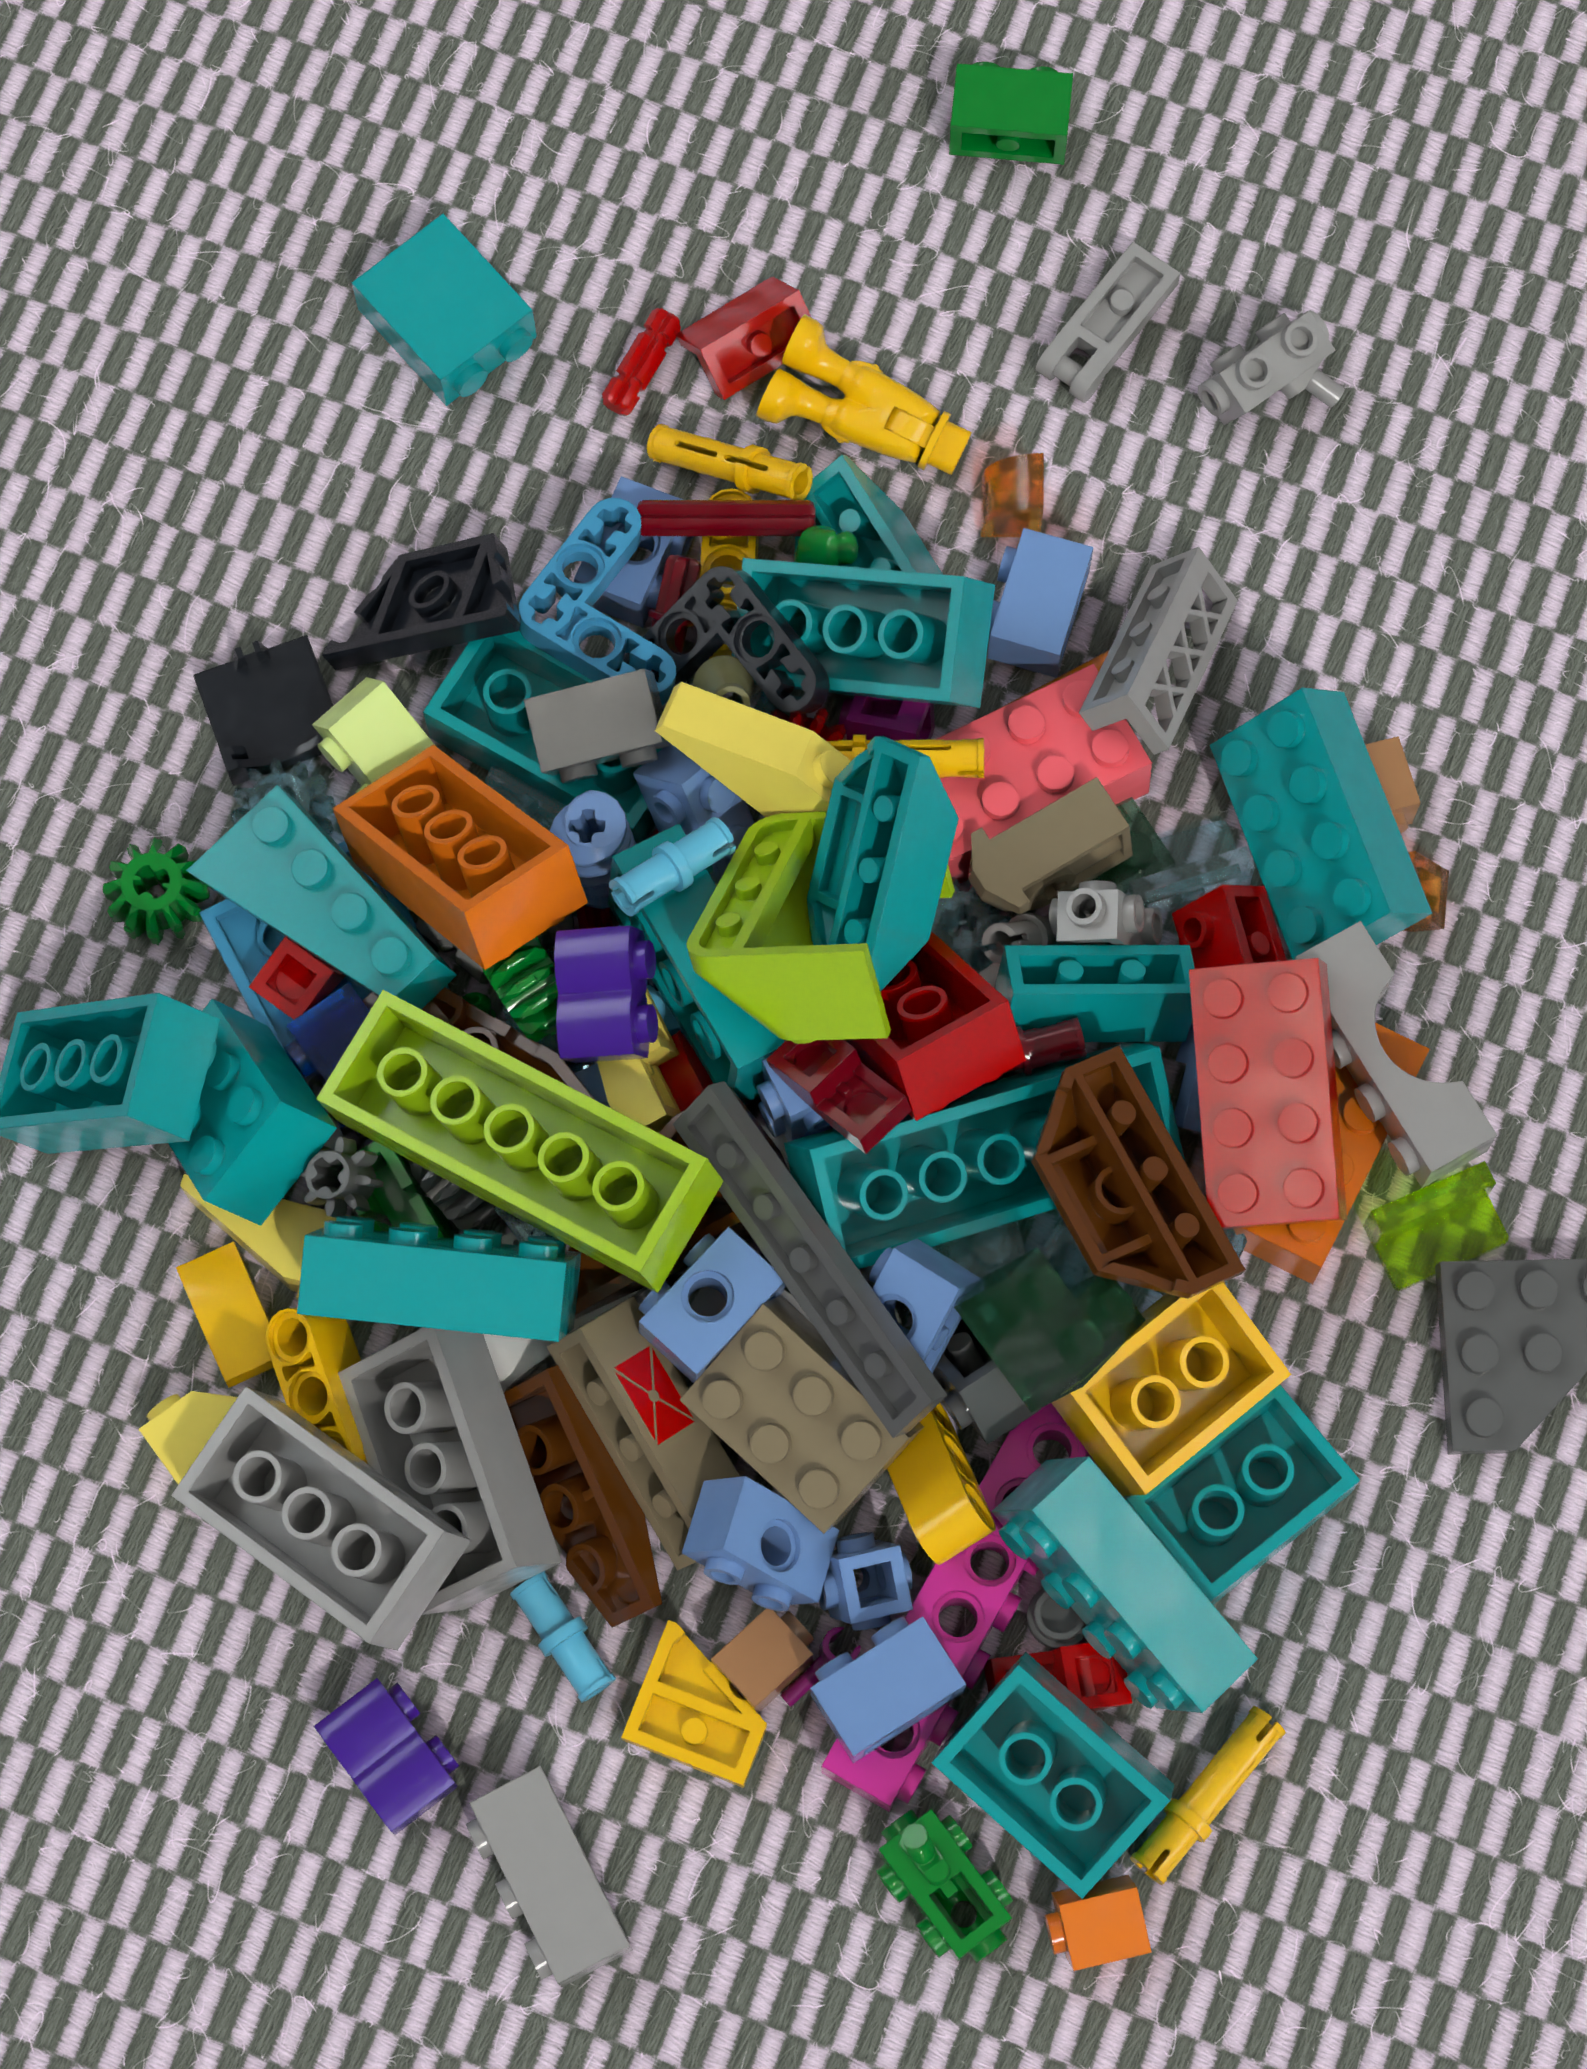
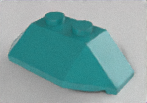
[794,455,943,575]
[806,736,959,992]

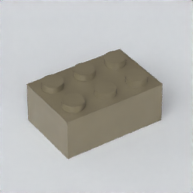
[680,1296,924,1534]

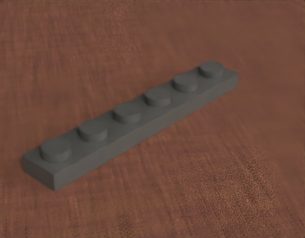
[672,1081,947,1438]

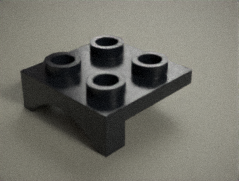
[193,635,333,786]

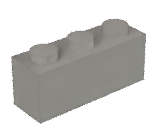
[466,1766,633,1987]

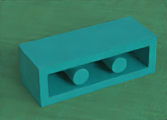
[994,945,1195,1042]

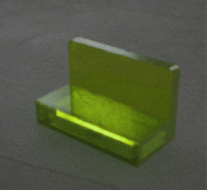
[1363,1161,1509,1291]

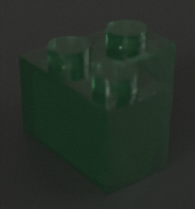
[954,1247,1146,1413]

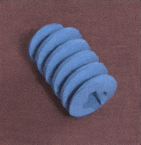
[550,790,636,909]

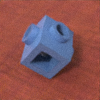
[819,1532,913,1630]

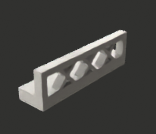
[1079,547,1238,755]

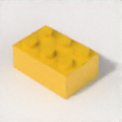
[1044,1283,1292,1496]

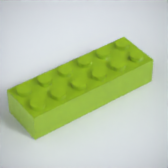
[316,990,723,1293]

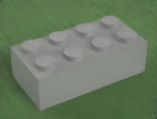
[338,1327,562,1615]
[171,1386,472,1651]

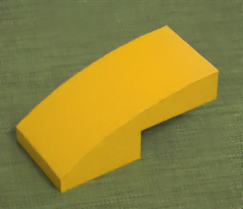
[176,1241,274,1388]

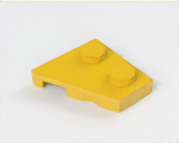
[621,1620,768,1788]

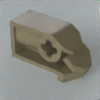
[968,777,1133,914]

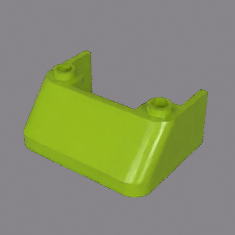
[687,811,955,1044]

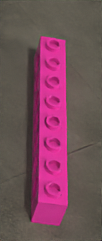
[821,1316,1112,1812]

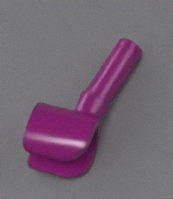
[780,1627,861,1707]

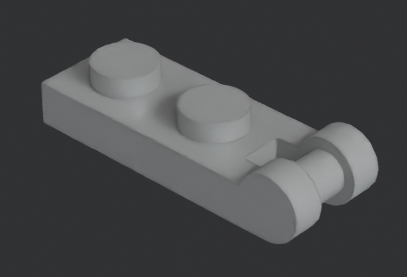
[1035,242,1180,403]

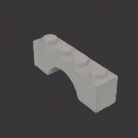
[1294,921,1497,1188]

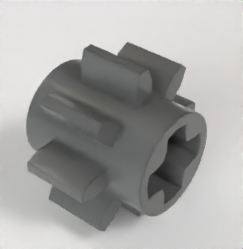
[301,1137,384,1218]

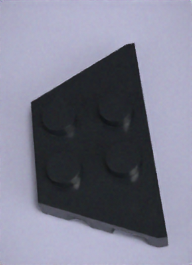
[322,533,521,670]

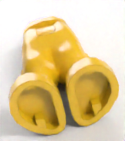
[756,314,972,475]

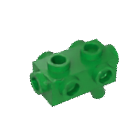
[876,1809,1013,1964]

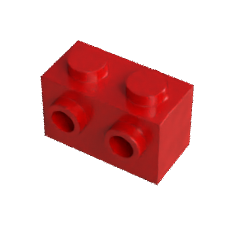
[1172,884,1287,969]

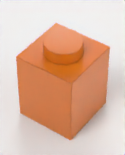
[1045,1875,1152,1971]

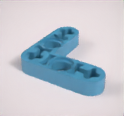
[519,498,676,706]

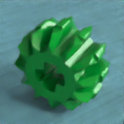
[103,837,210,946]
[482,937,558,1042]

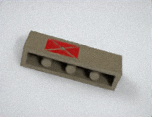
[547,1296,740,1571]

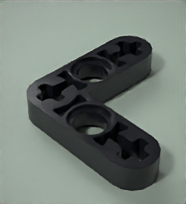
[617,566,830,714]

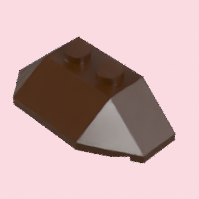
[1031,1046,1246,1299]

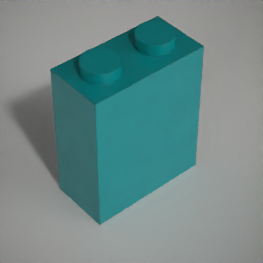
[352,213,537,406]

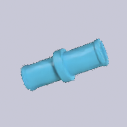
[609,817,736,917]
[510,1571,616,1703]

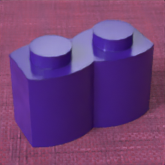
[554,925,658,1063]
[314,1678,459,1835]

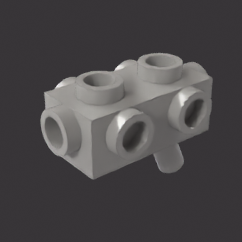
[1198,310,1345,425]
[1049,880,1163,945]

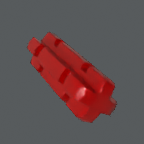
[602,308,681,416]

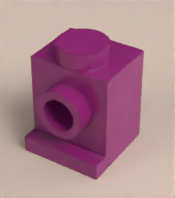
[839,696,935,741]

